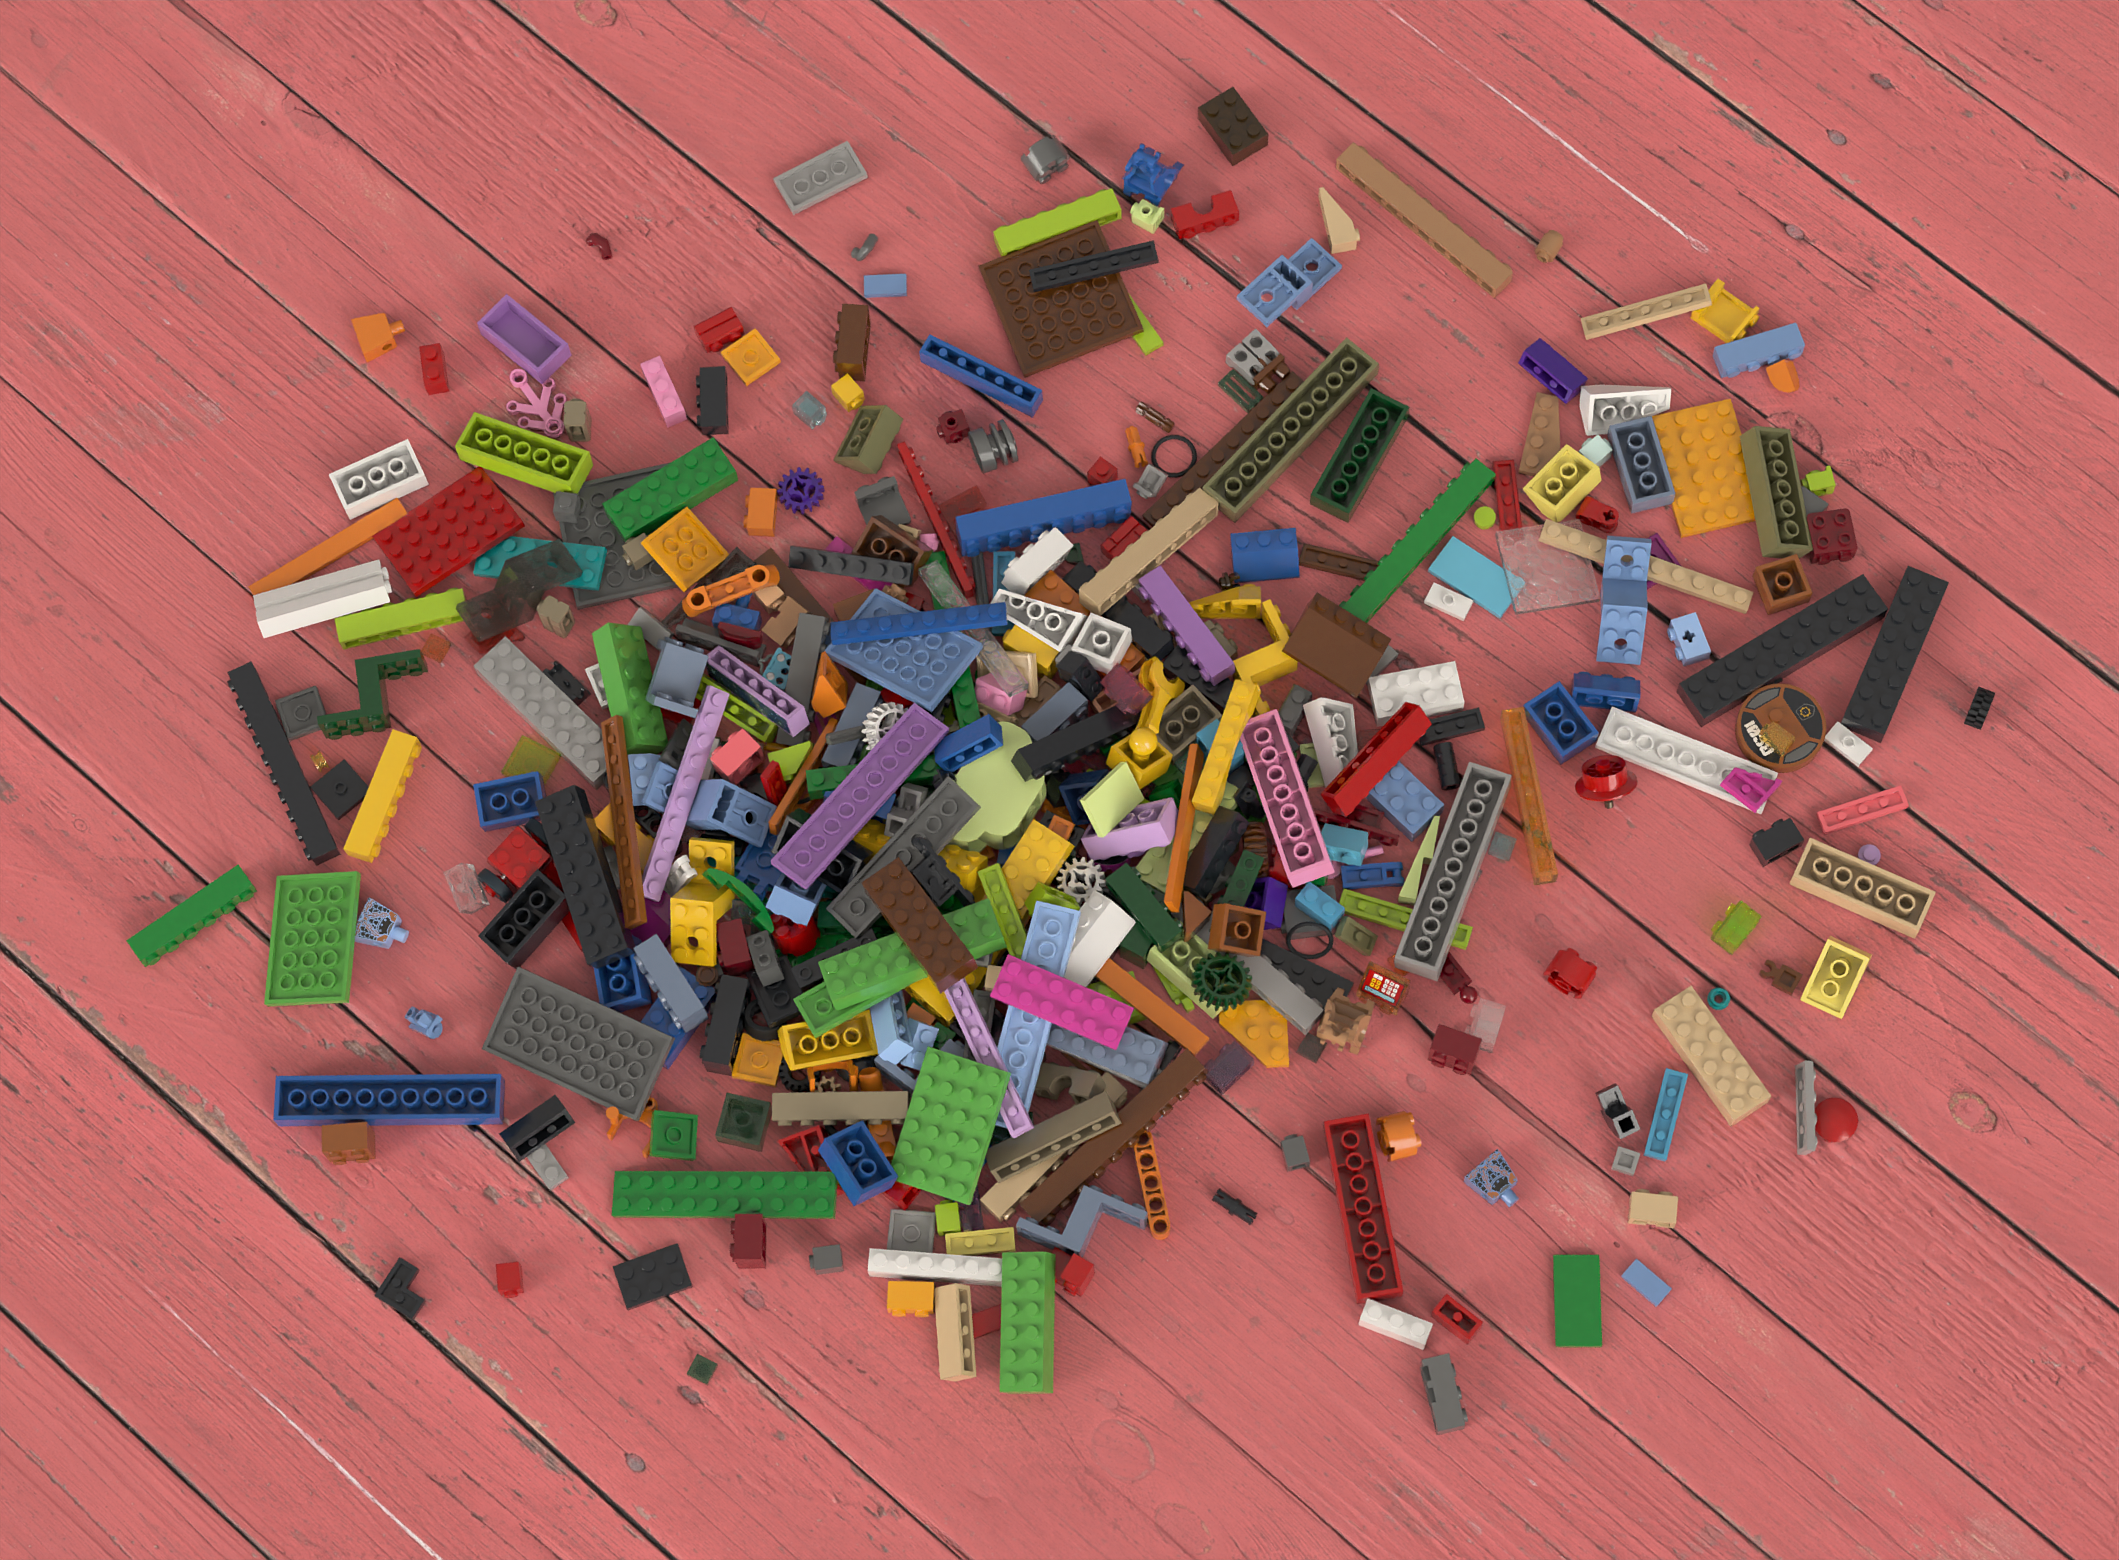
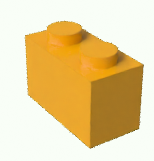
[887,1281,935,1317]

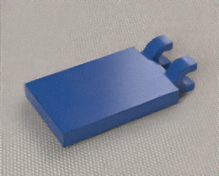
[735,829,782,901]

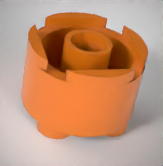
[1376,1111,1421,1162]

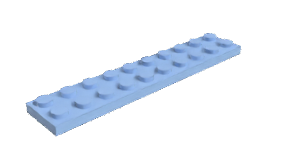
[995,900,1081,1129]

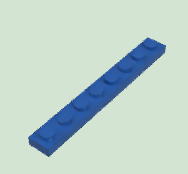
[831,602,1008,645]

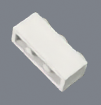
[1359,1299,1433,1350]

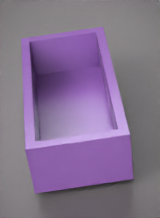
[477,294,571,384]

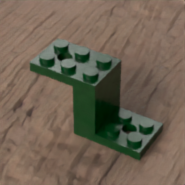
[317,649,428,740]

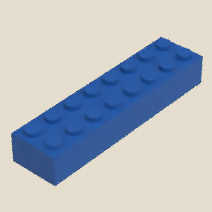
[956,479,1132,557]

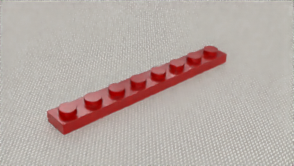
[897,441,976,599]

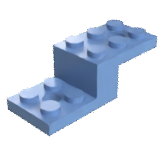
[1237,238,1342,327]

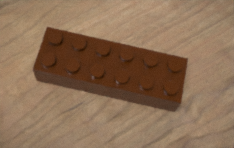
[861,857,978,994]

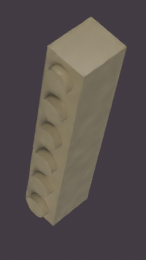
[772,1091,911,1126]
[985,1091,1121,1183]

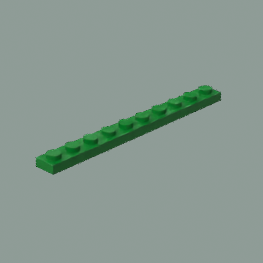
[924,551,980,729]

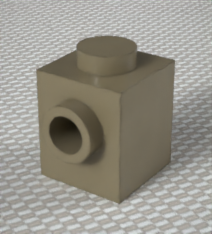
[622,533,654,570]

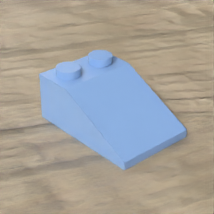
[628,753,672,806]

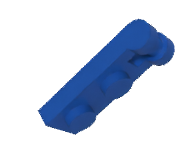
[1340,862,1405,890]

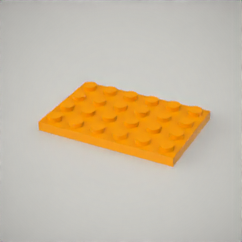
[1652,399,1755,538]

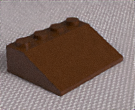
[1282,592,1391,698]

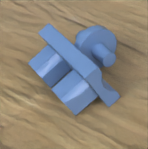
[404,1006,443,1039]

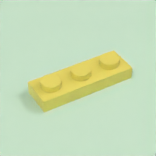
[945,1227,1016,1256]

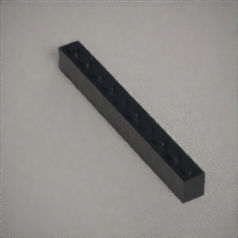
[227,661,341,866]

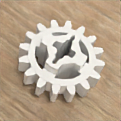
[1057,857,1106,906]

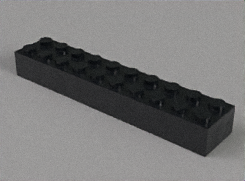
[1677,574,1888,727]

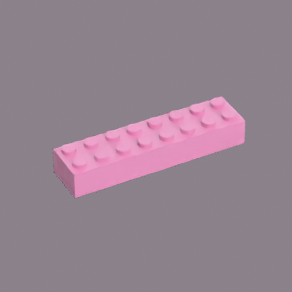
[1240,709,1335,887]

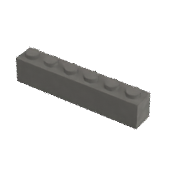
[776,613,831,746]

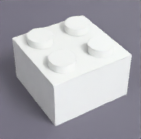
[1071,613,1132,676]

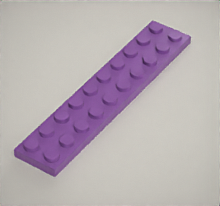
[771,703,949,890]

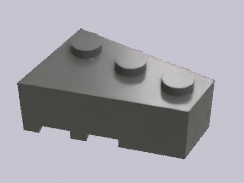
[1420,1353,1468,1435]

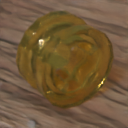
[310,750,329,772]

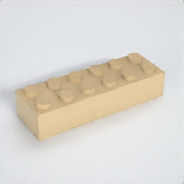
[1789,838,1936,939]
[1652,986,1771,1127]

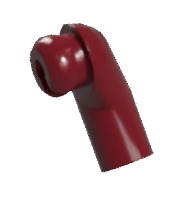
[586,233,613,260]

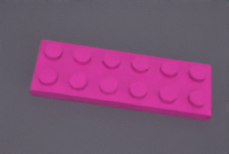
[990,954,1134,1050]

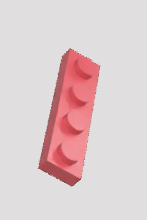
[1816,785,1909,835]

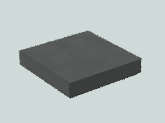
[275,686,327,741]

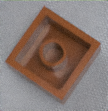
[1752,554,1812,615]
[1208,904,1266,957]
[321,1122,376,1165]

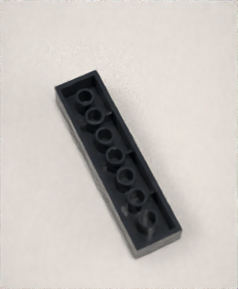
[1841,566,1949,743]
[535,785,636,969]

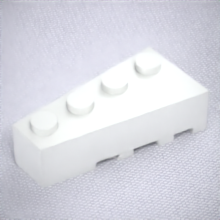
[990,589,1089,652]
[1303,697,1358,788]

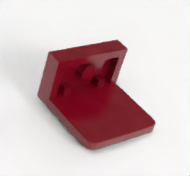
[1807,508,1858,565]

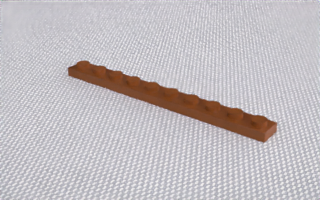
[601,715,647,930]

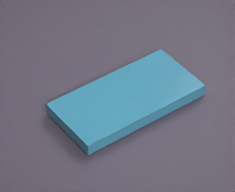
[1428,536,1525,619]

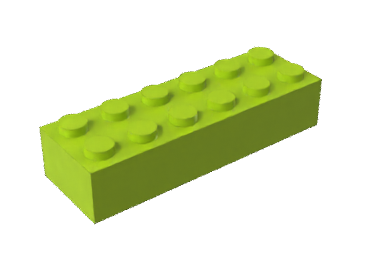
[455,412,593,494]

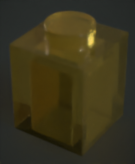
[1759,721,1795,757]

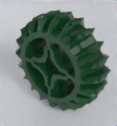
[1191,951,1252,1012]

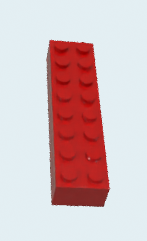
[1323,1113,1403,1304]

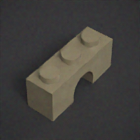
[1034,1062,1106,1104]

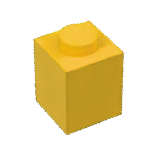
[831,373,865,413]

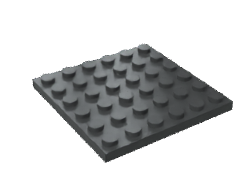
[553,462,705,610]

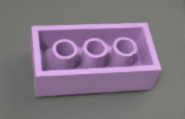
[1081,797,1179,860]

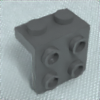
[854,476,911,526]

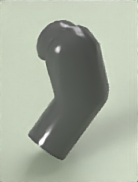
[851,234,878,261]

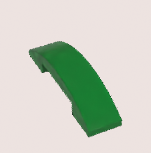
[702,868,774,934]

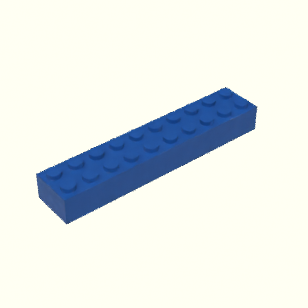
[273,1074,505,1126]

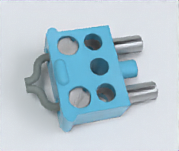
[758,648,792,692]

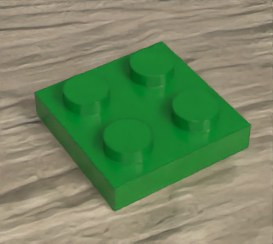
[649,1110,698,1161]

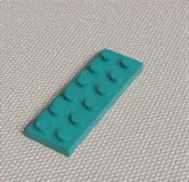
[473,536,607,591]

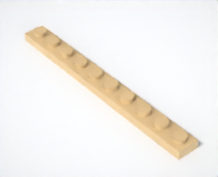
[1538,519,1754,614]

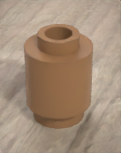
[1535,230,1564,263]

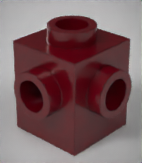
[936,409,970,444]

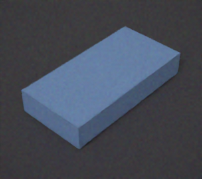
[864,274,907,298]
[1621,1258,1672,1307]

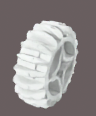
[861,702,908,750]

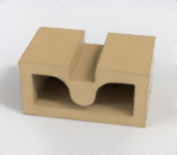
[1628,1189,1678,1228]

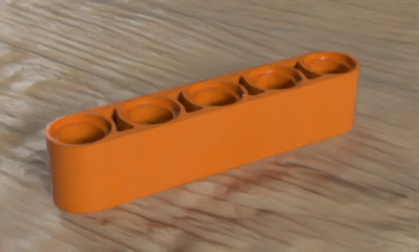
[1133,1131,1170,1240]

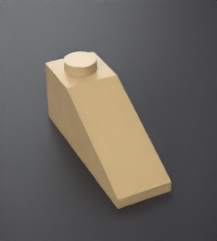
[1319,187,1360,254]

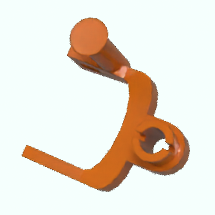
[807,1059,858,1092]
[606,1096,659,1159]

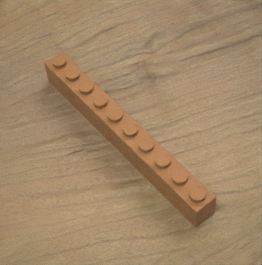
[1336,142,1513,298]

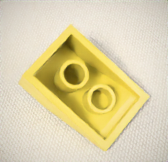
[1800,936,1872,1019]

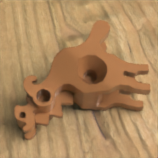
[1316,987,1375,1055]

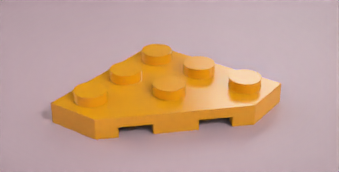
[1219,1000,1289,1068]

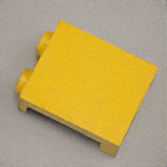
[1690,279,1760,343]

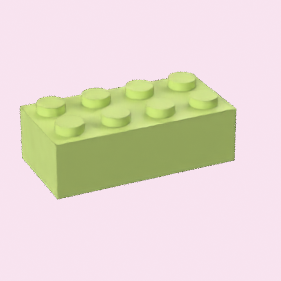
[1147,921,1239,1019]

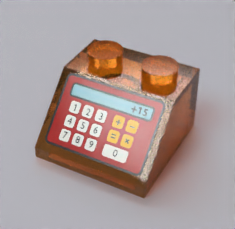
[1356,961,1411,1016]

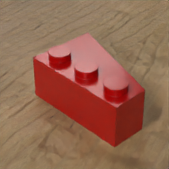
[777,1125,845,1196]

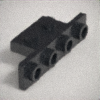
[910,837,975,907]

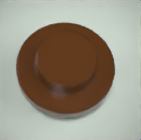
[696,965,718,987]

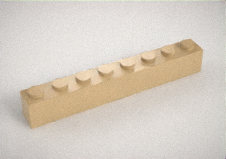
[1079,488,1219,616]
[980,1072,1127,1223]

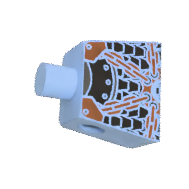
[355,898,409,949]

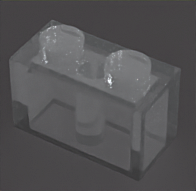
[443,863,490,914]
[1465,998,1506,1053]

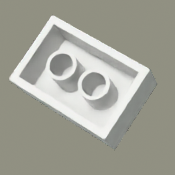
[1001,527,1074,596]

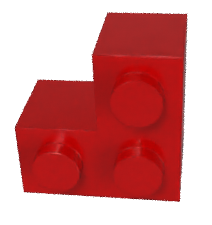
[1051,1247,1095,1297]

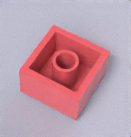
[710,728,765,786]

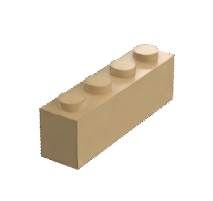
[934,1283,976,1382]

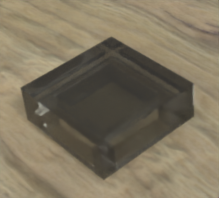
[1296,1033,1327,1064]

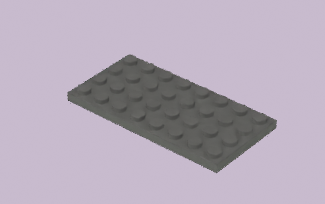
[482,967,675,1121]

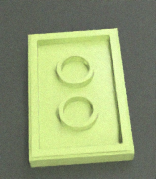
[1080,762,1144,837]

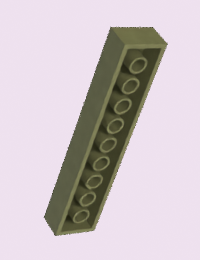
[1203,337,1379,523]

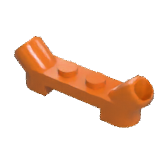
[682,564,780,617]
[858,1067,896,1164]

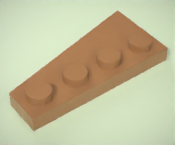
[1519,392,1560,477]

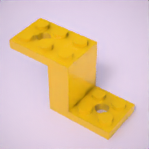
[1232,599,1298,717]
[670,837,735,967]

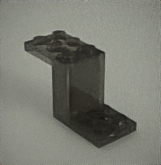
[456,539,583,642]

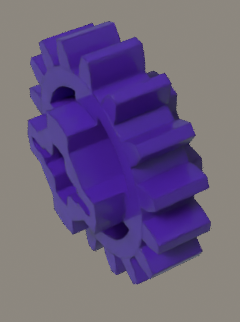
[777,467,825,514]

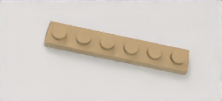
[1580,284,1712,340]

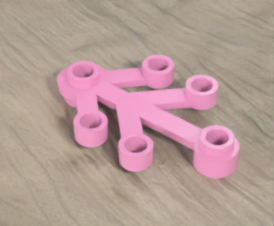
[506,369,567,438]

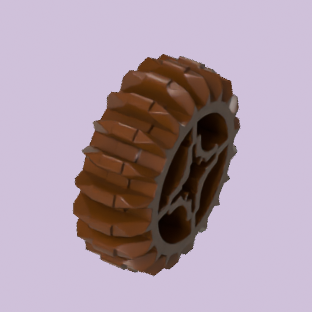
[1242,821,1269,879]

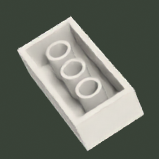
[329,439,429,520]
[1368,661,1464,727]

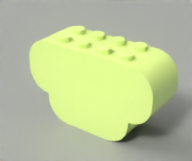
[948,721,1046,852]

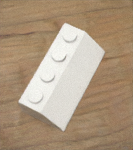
[1064,890,1136,987]

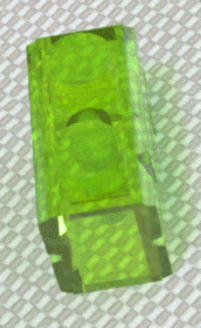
[1711,901,1761,955]

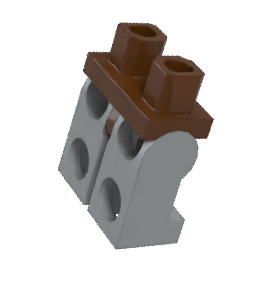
[1226,328,1290,394]

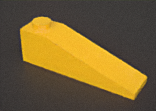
[1188,584,1261,619]

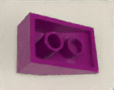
[630,890,671,948]

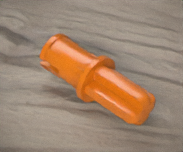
[1125,426,1148,468]

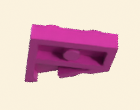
[1720,767,1782,813]

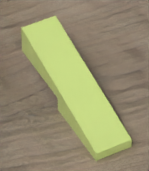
[1398,815,1440,905]

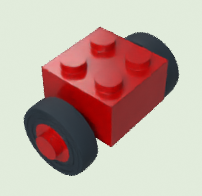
[477,818,551,903]

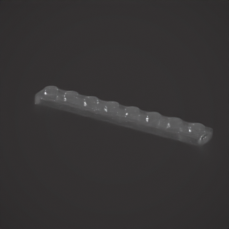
[918,560,1029,698]

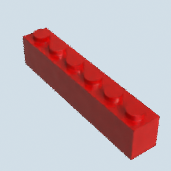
[1320,702,1432,817]

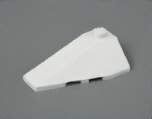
[1579,385,1671,436]

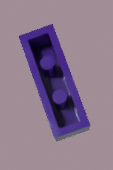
[1518,338,1588,404]

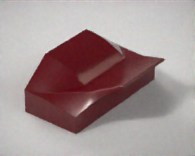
[718,621,763,650]

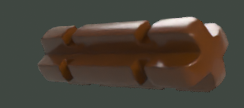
[1136,402,1174,433]

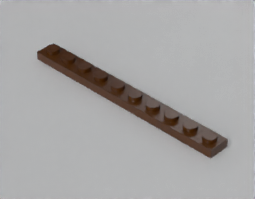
[1142,371,1304,527]

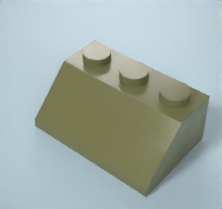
[833,405,903,474]

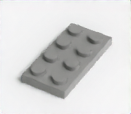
[773,141,868,215]

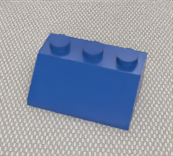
[1230,528,1300,584]
[1571,672,1641,713]

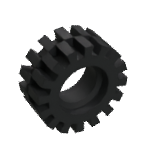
[1964,687,1995,730]
[779,1058,821,1093]

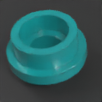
[1707,988,1730,1010]

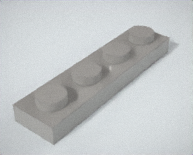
[1795,1061,1818,1155]

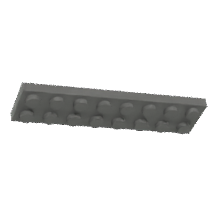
[826,776,981,939]

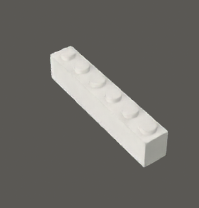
[868,1248,1002,1287]

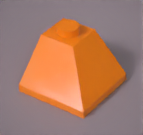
[811,651,848,718]

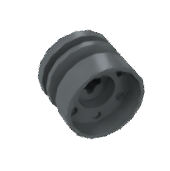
[968,419,1018,474]

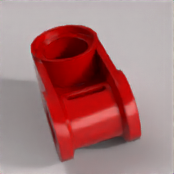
[1575,497,1619,533]

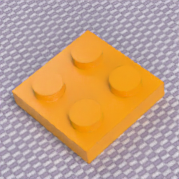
[721,328,781,386]
[731,1033,784,1088]

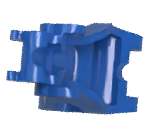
[1122,143,1184,207]

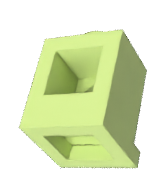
[1130,199,1164,234]

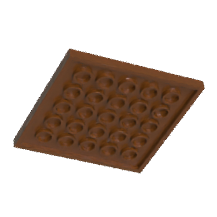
[979,220,1144,378]

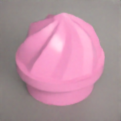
[920,534,940,552]

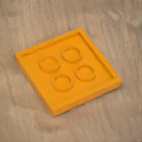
[641,507,730,592]

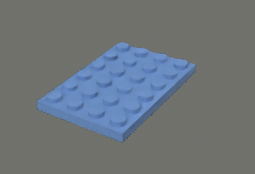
[825,588,983,712]

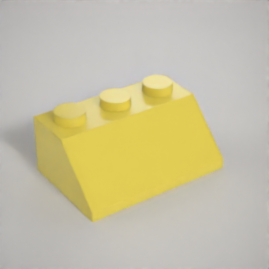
[1523,444,1602,523]

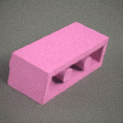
[640,356,687,428]

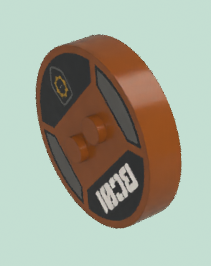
[1735,684,1826,773]

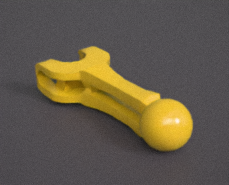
[1129,656,1185,756]

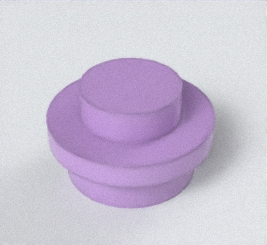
[1858,844,1881,865]

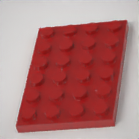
[372,467,525,597]

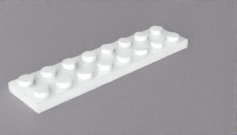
[1595,707,1778,814]

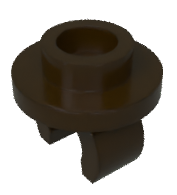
[1219,572,1240,591]

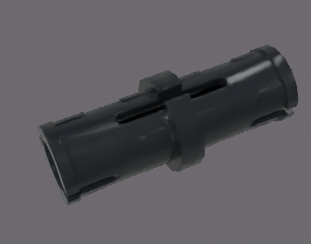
[1212,1188,1258,1225]

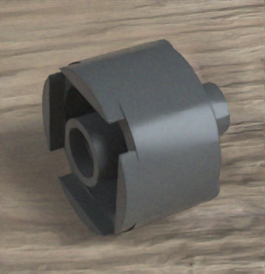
[1021,135,1070,184]

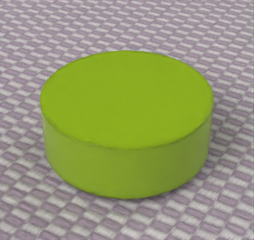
[1474,506,1496,529]

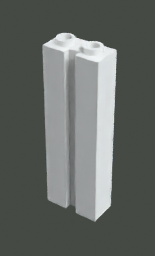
[253,560,392,638]

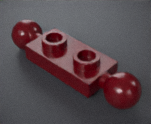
[1439,952,1478,1004]

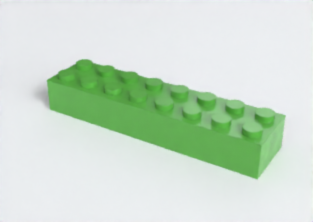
[818,898,1007,1011]

